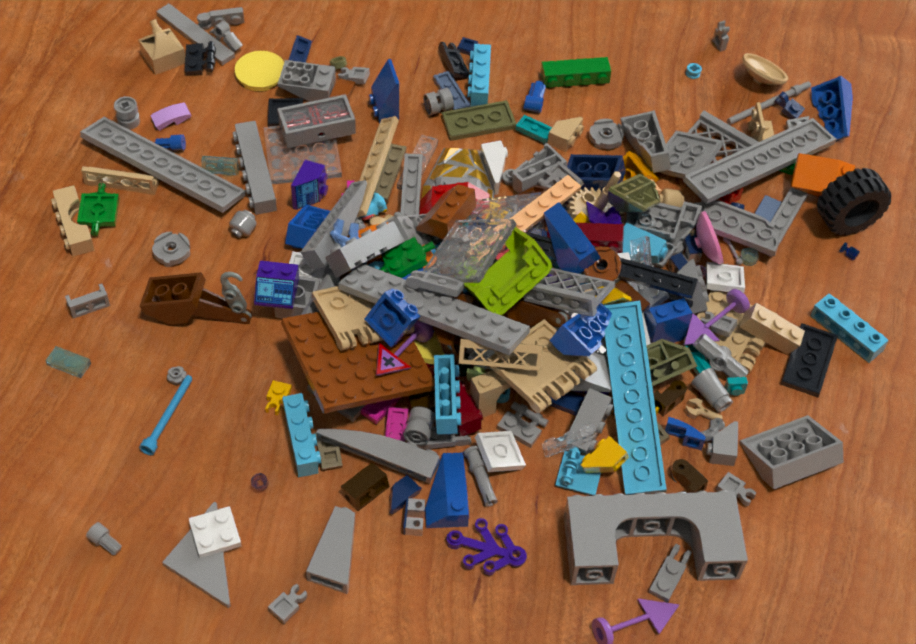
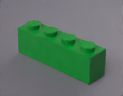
[540,57,612,88]

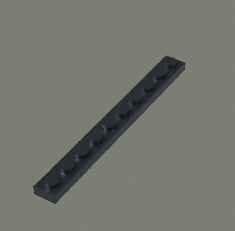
[525,232,698,299]

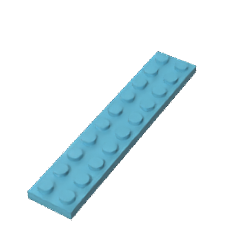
[604,301,667,495]

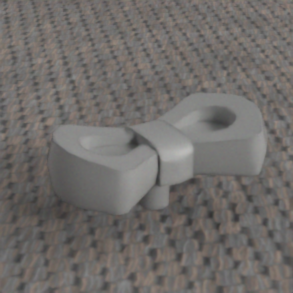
[701,418,725,441]

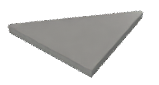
[162,502,231,608]

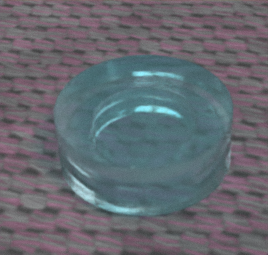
[740,247,759,266]

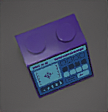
[291,160,328,210]
[254,261,300,309]

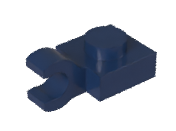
[774,91,805,119]

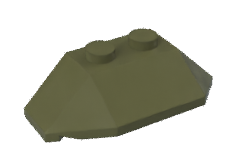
[608,174,660,212]
[647,339,697,386]

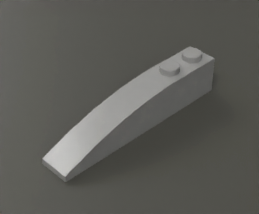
[300,180,367,270]
[316,429,440,484]

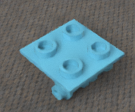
[555,447,601,495]

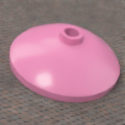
[694,211,723,264]

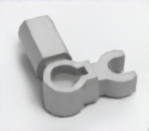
[209,21,243,52]

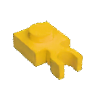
[265,380,292,415]

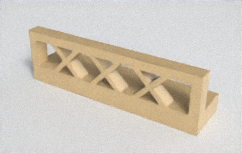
[81,166,160,195]
[459,338,544,371]

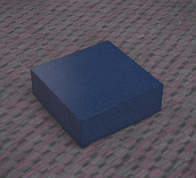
[457,37,478,56]

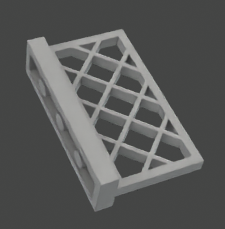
[687,111,758,163]
[523,268,615,317]

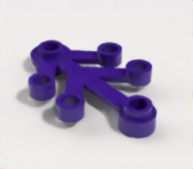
[446,518,527,575]

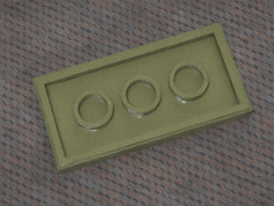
[441,100,517,141]

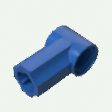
[524,81,546,113]

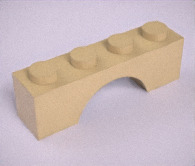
[51,185,95,256]

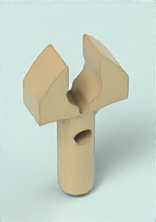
[685,398,722,420]

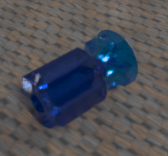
[839,242,860,260]

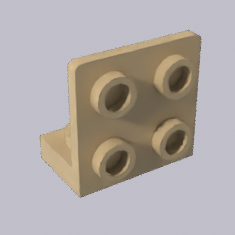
[748,102,774,142]

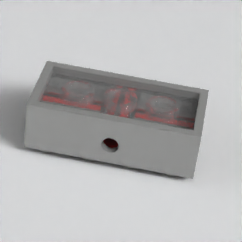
[277,94,356,148]

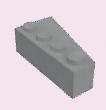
[621,110,671,173]

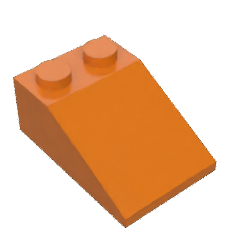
[791,153,855,197]

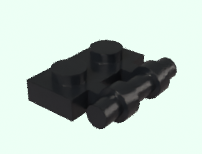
[184,41,216,76]

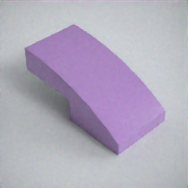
[150,103,192,131]

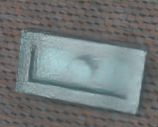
[201,156,239,175]
[45,346,91,378]

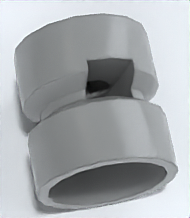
[423,88,454,115]
[114,96,140,130]
[403,407,436,445]

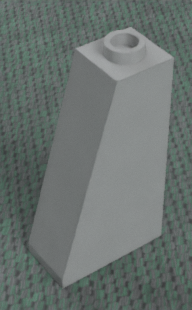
[306,506,355,594]

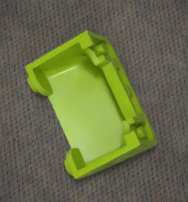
[457,227,552,315]

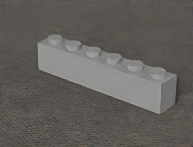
[232,121,277,215]

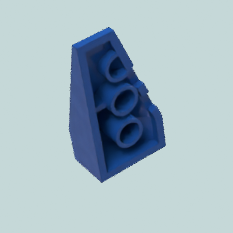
[811,76,853,141]
[544,202,601,274]
[549,302,612,356]
[425,452,469,528]

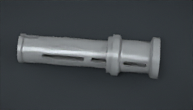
[463,446,498,507]

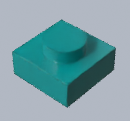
[724,377,748,396]

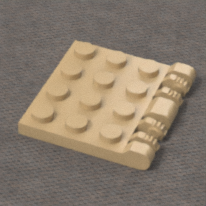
[311,286,414,351]
[682,290,778,374]
[487,319,597,413]

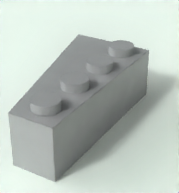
[325,221,404,278]

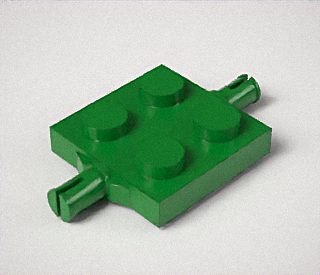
[77,183,120,236]
[378,237,436,278]

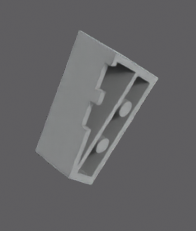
[512,143,567,193]
[564,388,614,455]

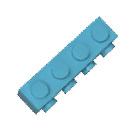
[468,44,491,107]
[810,293,888,363]
[434,354,461,434]
[282,393,321,478]

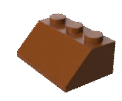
[416,184,476,241]

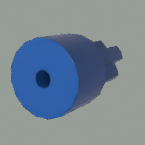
[155,134,186,151]

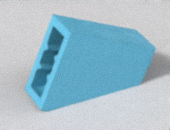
[623,223,668,263]

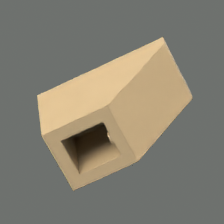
[548,117,584,152]

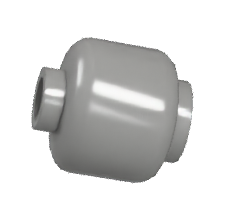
[229,210,257,238]

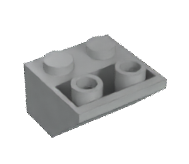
[677,259,709,314]

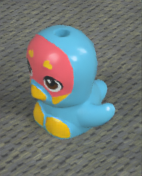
[361,193,387,220]

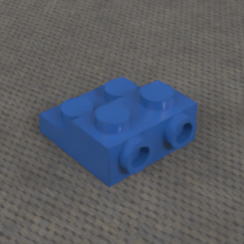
[364,288,421,347]

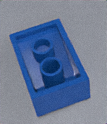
[369,59,399,123]
[285,204,330,248]

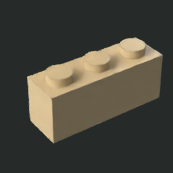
[740,303,805,355]

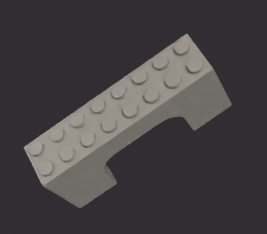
[564,490,748,585]

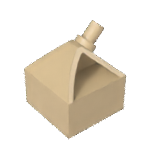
[138,19,185,75]

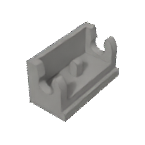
[65,283,110,319]

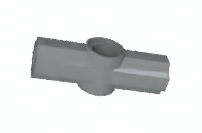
[693,334,748,377]

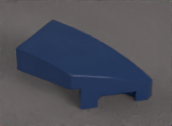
[389,475,422,514]

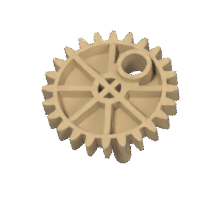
[566,171,625,224]

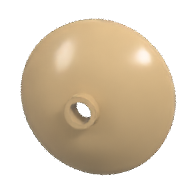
[742,53,788,85]

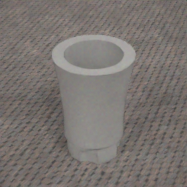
[691,368,733,413]

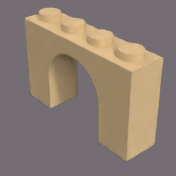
[470,370,547,418]

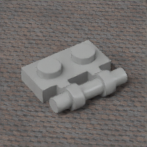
[537,161,583,188]
[497,402,549,448]

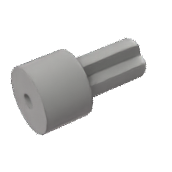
[86,522,122,555]

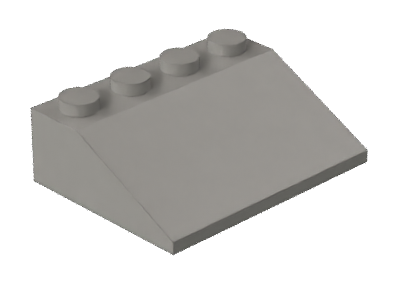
[740,415,844,489]

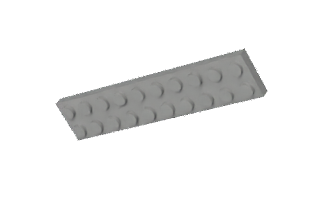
[80,117,245,213]
[683,118,836,204]
[338,264,530,355]

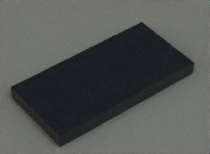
[781,323,838,398]

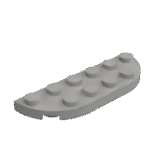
[681,200,779,256]

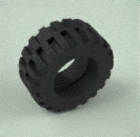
[817,168,892,235]

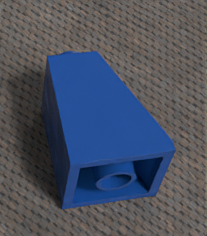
[643,298,692,343]

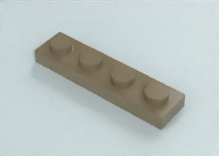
[372,144,407,203]

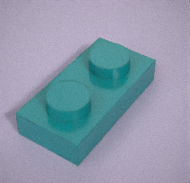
[515,115,552,144]

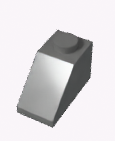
[706,421,738,466]

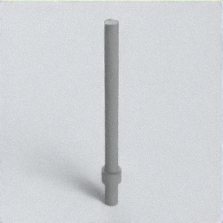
[727,81,811,125]

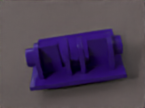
[586,201,622,224]

